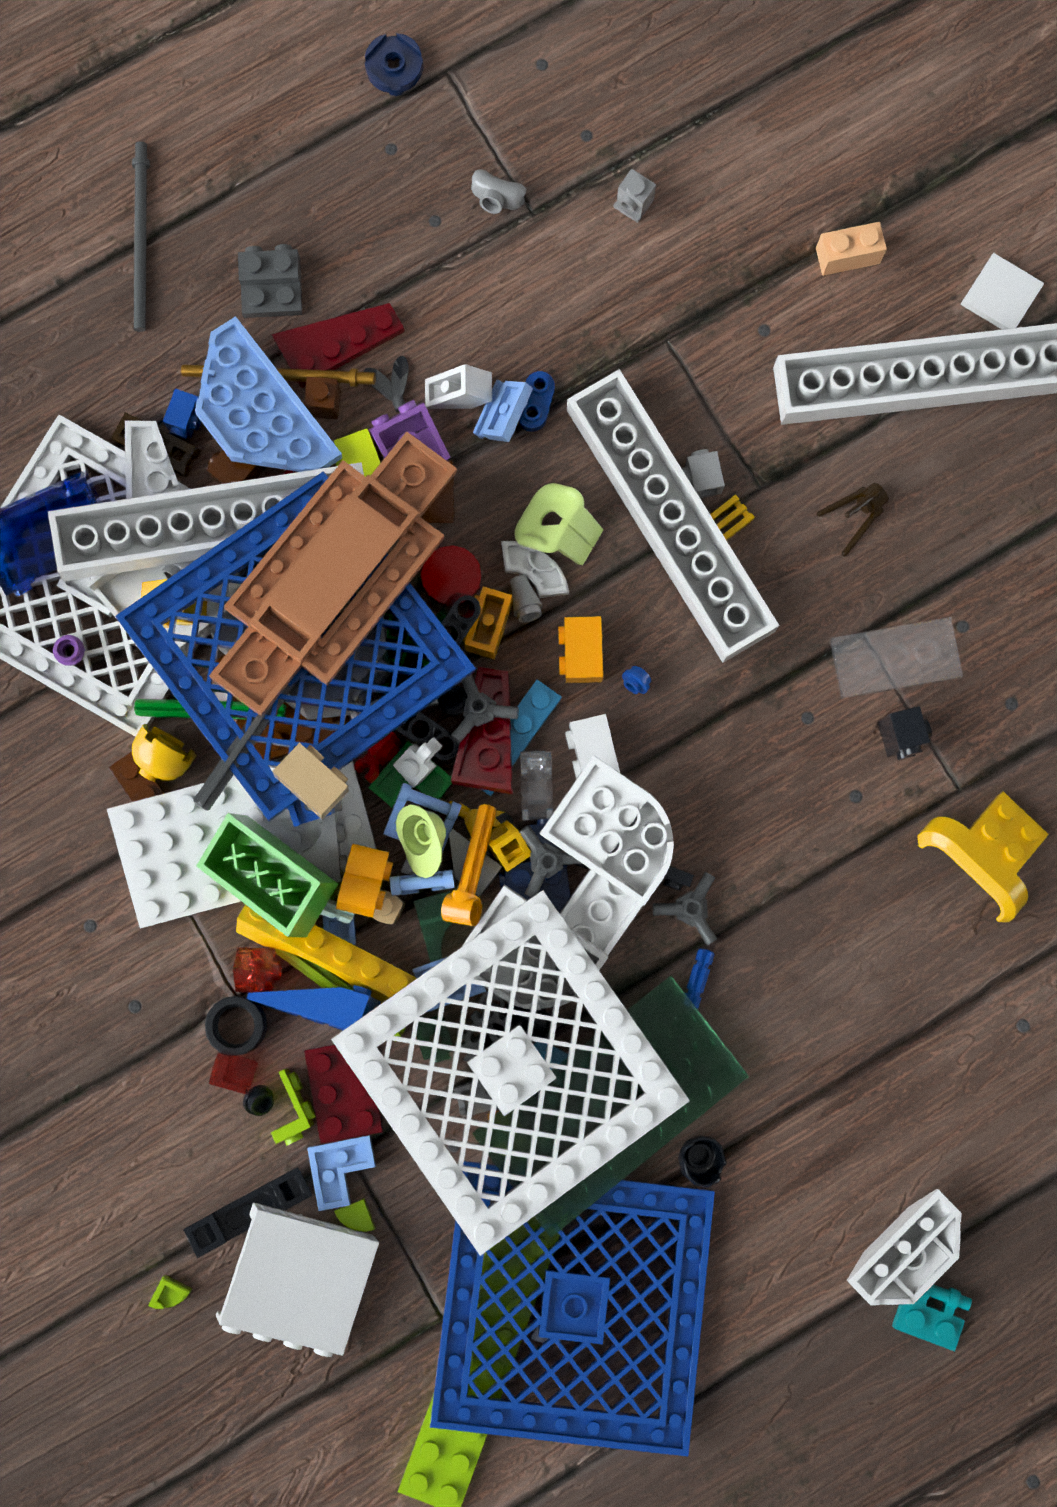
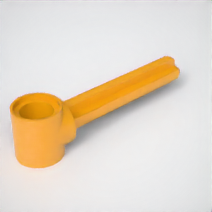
[441,804,497,926]

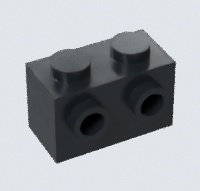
[878,706,932,760]

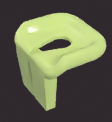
[514,483,603,565]

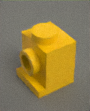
[488,820,531,872]

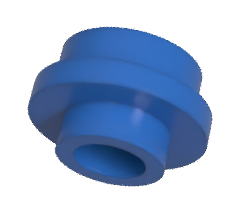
[622,666,651,694]

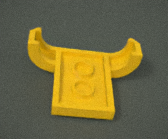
[917,791,1049,922]

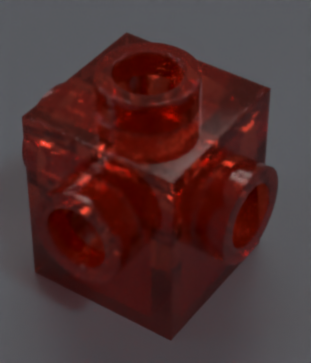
[233,947,282,992]

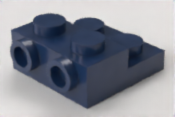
[499,862,570,913]

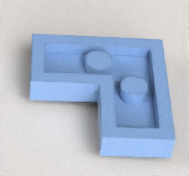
[307,1135,376,1211]

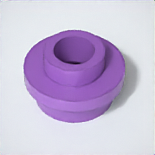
[53,635,85,666]

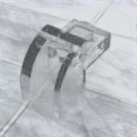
[520,751,553,820]

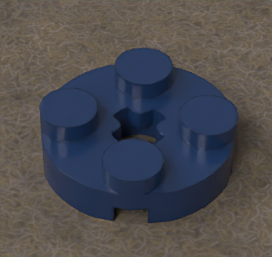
[365,33,424,96]

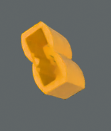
[336,843,393,918]

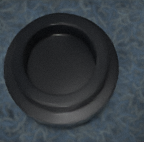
[438,685,468,716]
[243,1085,274,1116]

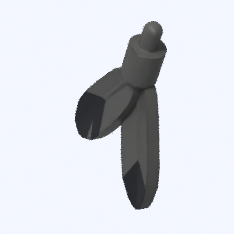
[364,356,409,413]

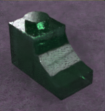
[414,891,454,962]

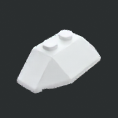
[847,1189,962,1305]

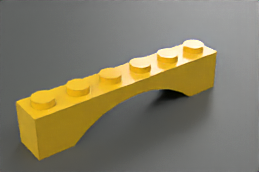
[236,905,417,1004]

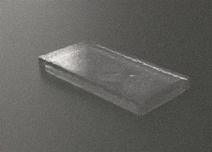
[830,617,963,699]

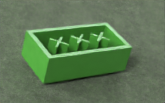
[196,813,339,937]

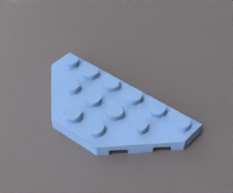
[195,316,342,472]

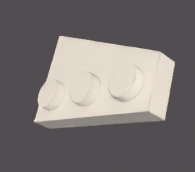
[125,421,181,499]

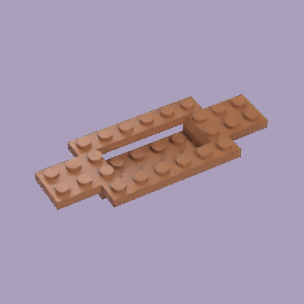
[209,431,457,717]

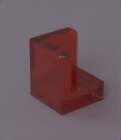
[208,1052,258,1094]

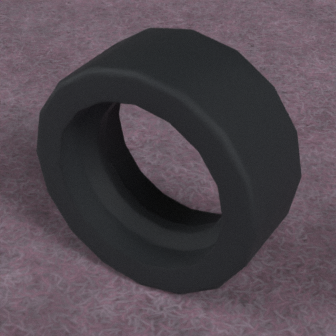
[205,996,267,1056]

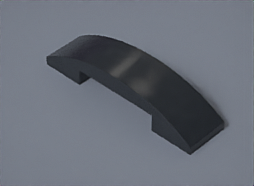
[183,1167,312,1258]

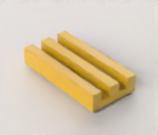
[710,495,755,541]

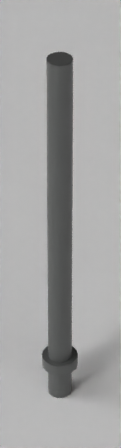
[132,141,150,332]

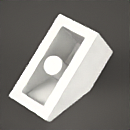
[425,364,492,409]

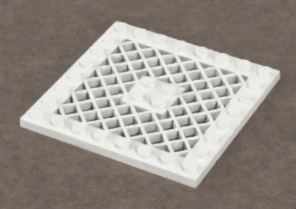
[0,415,241,737]
[331,890,690,1256]

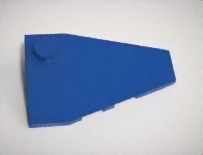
[246,985,381,1031]

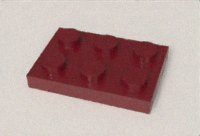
[304,1044,384,1144]

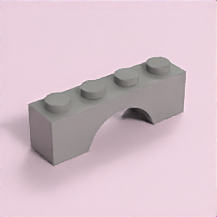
[300,799,347,882]

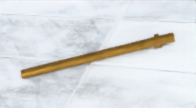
[181,364,376,387]

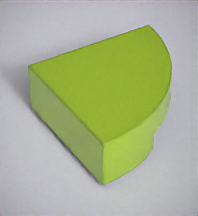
[334,1198,375,1232]
[148,1275,193,1309]

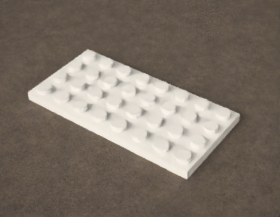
[107,761,377,928]

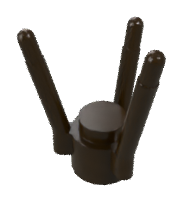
[817,483,889,557]

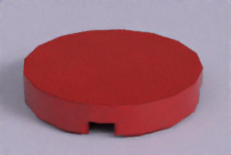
[421,545,482,605]

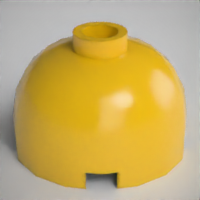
[132,724,196,782]

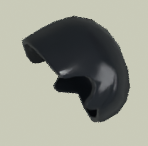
[678,1134,727,1187]

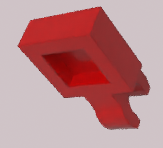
[354,732,403,783]

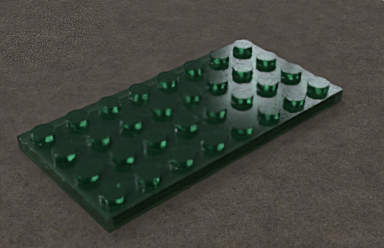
[472,976,749,1238]

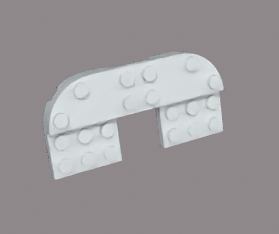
[462,755,674,1010]

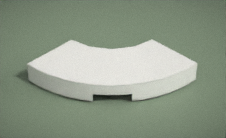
[501,541,569,598]

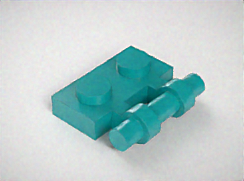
[892,1284,972,1352]

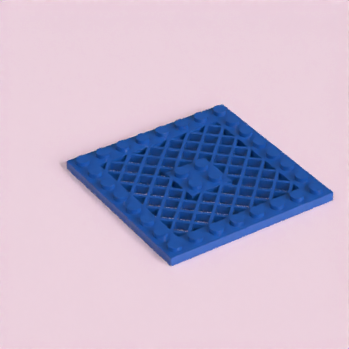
[115,471,476,822]
[430,1161,715,1457]

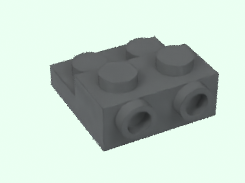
[238,244,303,318]

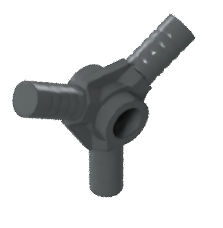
[451,674,519,743]
[519,825,582,897]
[653,872,717,945]

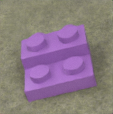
[368,400,451,460]

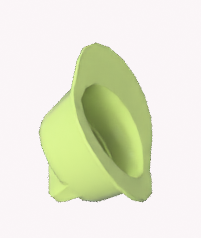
[396,804,446,878]

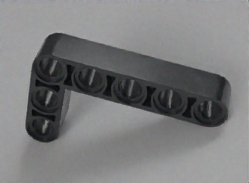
[380,593,481,760]

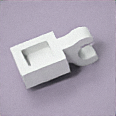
[393,737,442,788]

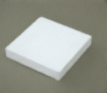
[960,253,1044,329]

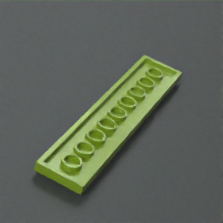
[398,1205,568,1507]

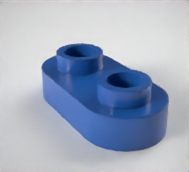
[518,371,555,432]

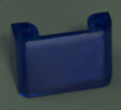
[0,470,101,596]

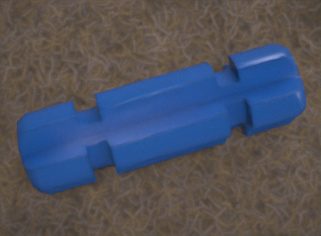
[682,948,715,1010]

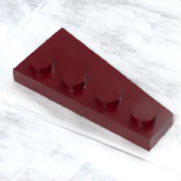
[271,303,405,388]
[451,667,513,795]

